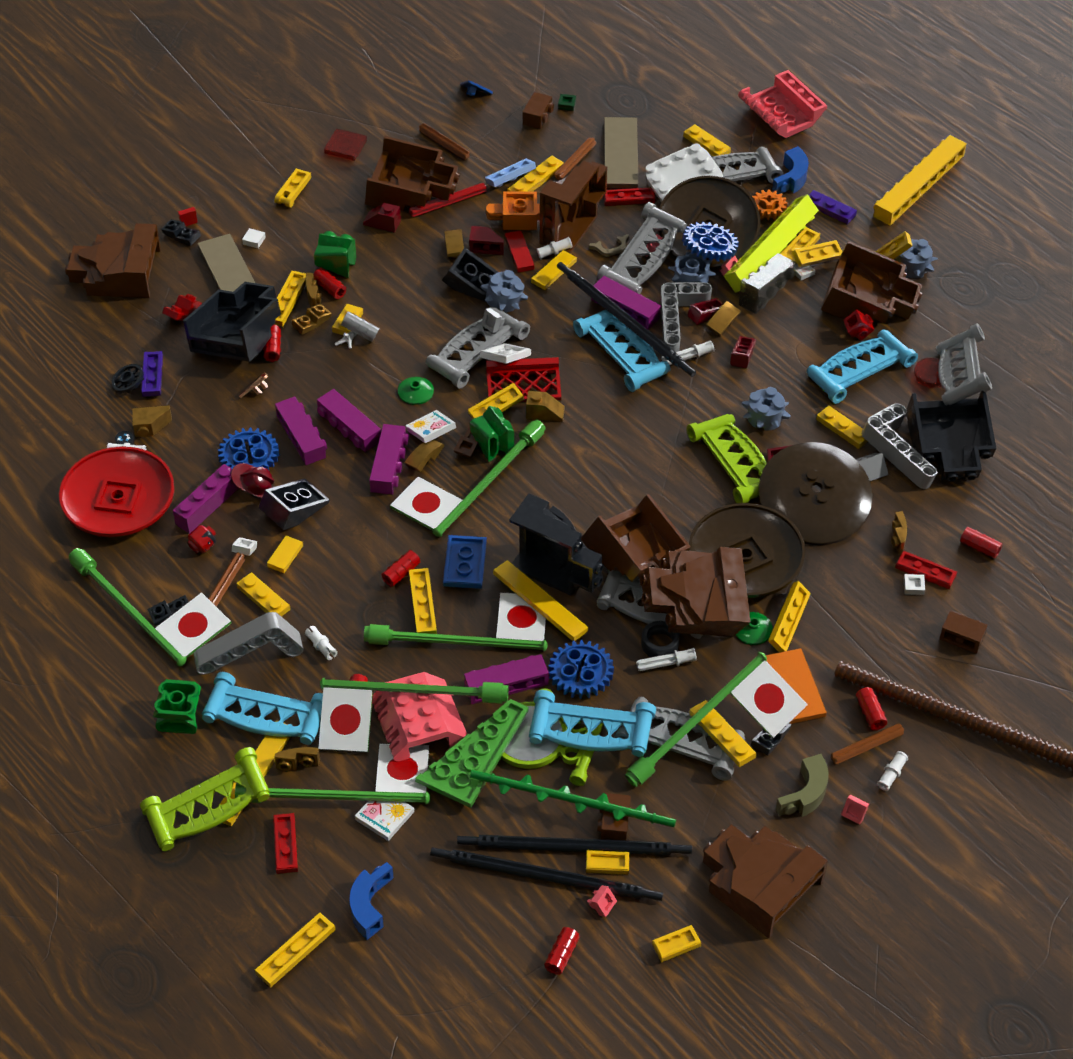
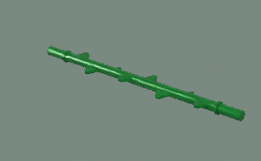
[470,770,676,828]

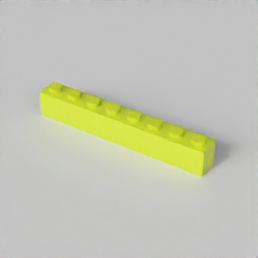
[724,194,819,293]

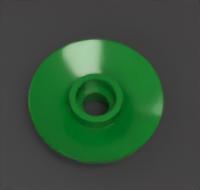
[398,377,434,405]
[736,612,773,645]

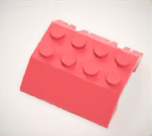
[738,70,827,138]
[372,672,467,761]

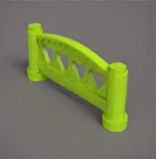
[686,414,767,503]
[140,747,270,851]

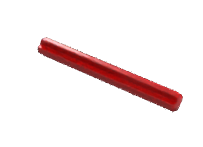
[409,183,487,217]

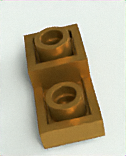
[445,229,464,258]
[306,273,321,307]
[706,301,741,336]
[292,304,332,335]
[404,440,444,472]
[891,511,907,555]
[274,747,320,771]

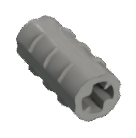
[341,311,380,342]

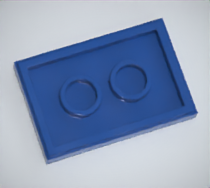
[443,535,487,589]

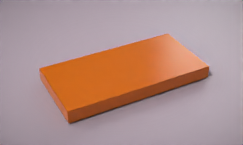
[766,648,827,724]

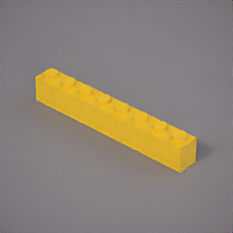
[873,135,967,225]

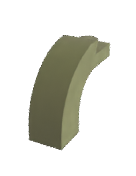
[776,754,829,817]

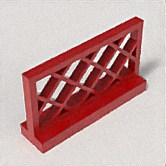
[486,357,561,402]

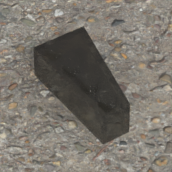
[739,254,796,314]

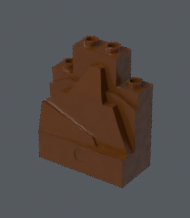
[365,136,460,211]
[539,160,608,254]
[65,223,161,298]
[820,240,922,323]
[581,494,691,582]
[640,547,751,637]
[703,824,828,938]

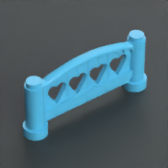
[573,310,671,392]
[806,330,918,404]
[202,672,323,745]
[529,690,656,757]

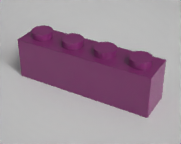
[591,276,661,330]
[317,389,381,452]
[275,396,327,465]
[369,424,409,495]
[173,464,239,534]
[464,654,549,704]

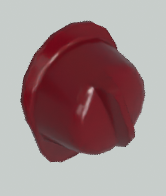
[231,463,274,498]

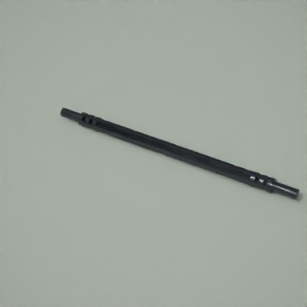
[557,262,696,377]
[457,835,692,855]
[430,847,663,901]

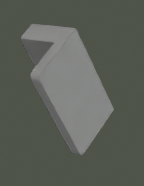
[856,453,888,481]

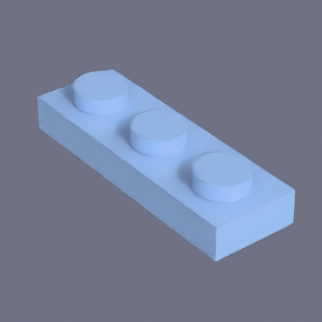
[485,158,536,187]

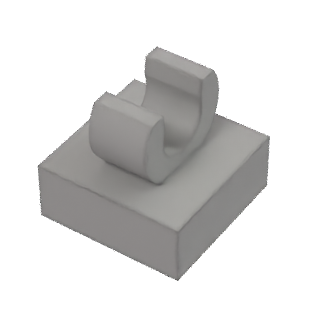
[481,308,505,333]

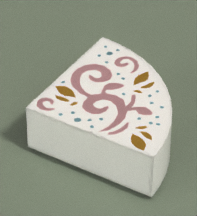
[791,264,816,281]

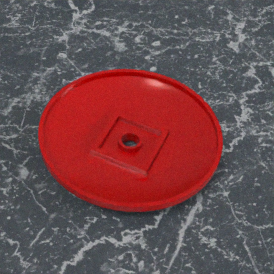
[59,446,175,537]

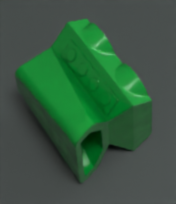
[314,231,356,278]
[470,406,514,462]
[153,679,201,734]

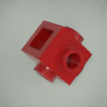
[843,309,874,341]

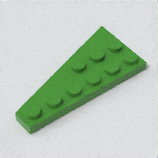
[415,699,529,808]

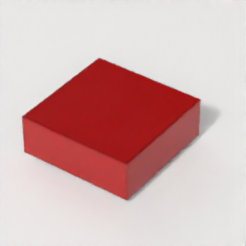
[178,207,198,226]

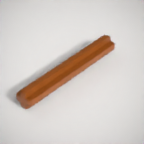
[419,123,470,160]
[554,137,597,180]
[208,552,245,607]
[831,724,904,764]

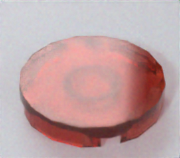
[914,357,942,388]

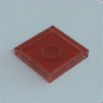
[324,129,367,161]

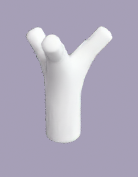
[335,331,357,349]

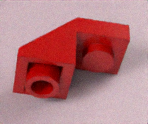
[162,294,202,321]

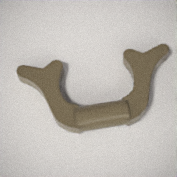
[589,234,629,257]

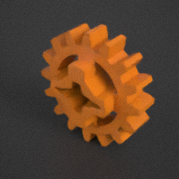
[752,189,787,220]

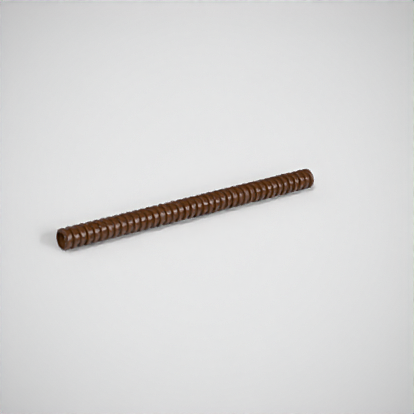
[835,660,1073,771]

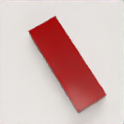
[604,187,655,206]
[505,231,534,272]
[895,551,957,589]
[273,813,298,874]

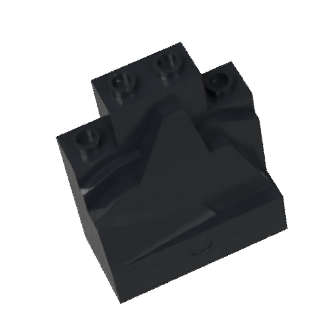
[183,282,281,362]
[906,391,997,482]
[509,493,604,596]

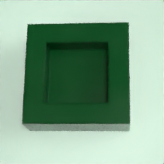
[558,94,576,111]

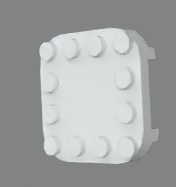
[646,143,723,203]

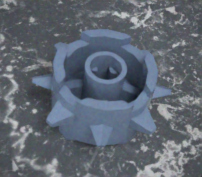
[894,239,938,279]
[668,252,716,288]
[481,270,528,312]
[742,387,791,431]

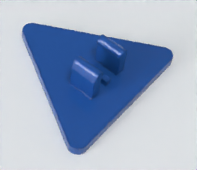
[460,80,493,96]

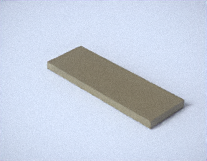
[604,117,638,188]
[197,233,255,292]

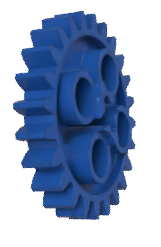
[682,222,739,262]
[218,427,279,470]
[548,640,614,699]

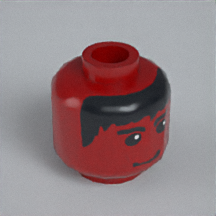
[187,525,216,554]

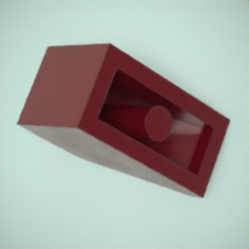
[363,203,401,232]
[469,226,504,255]

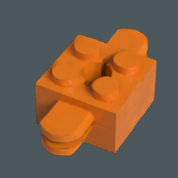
[486,191,540,230]

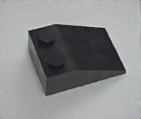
[441,248,499,301]
[259,478,330,530]

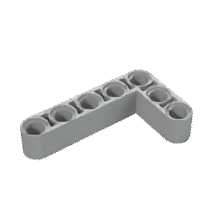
[660,282,712,352]
[861,404,937,489]
[194,612,303,674]

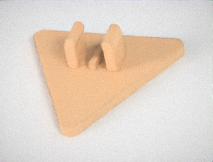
[239,373,268,398]

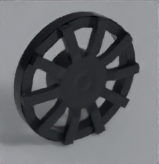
[112,364,144,394]

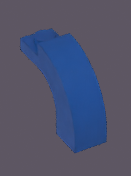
[772,146,809,194]
[350,862,394,940]

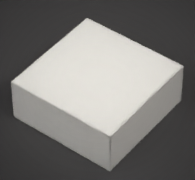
[242,228,265,248]
[232,537,257,556]
[904,574,925,595]

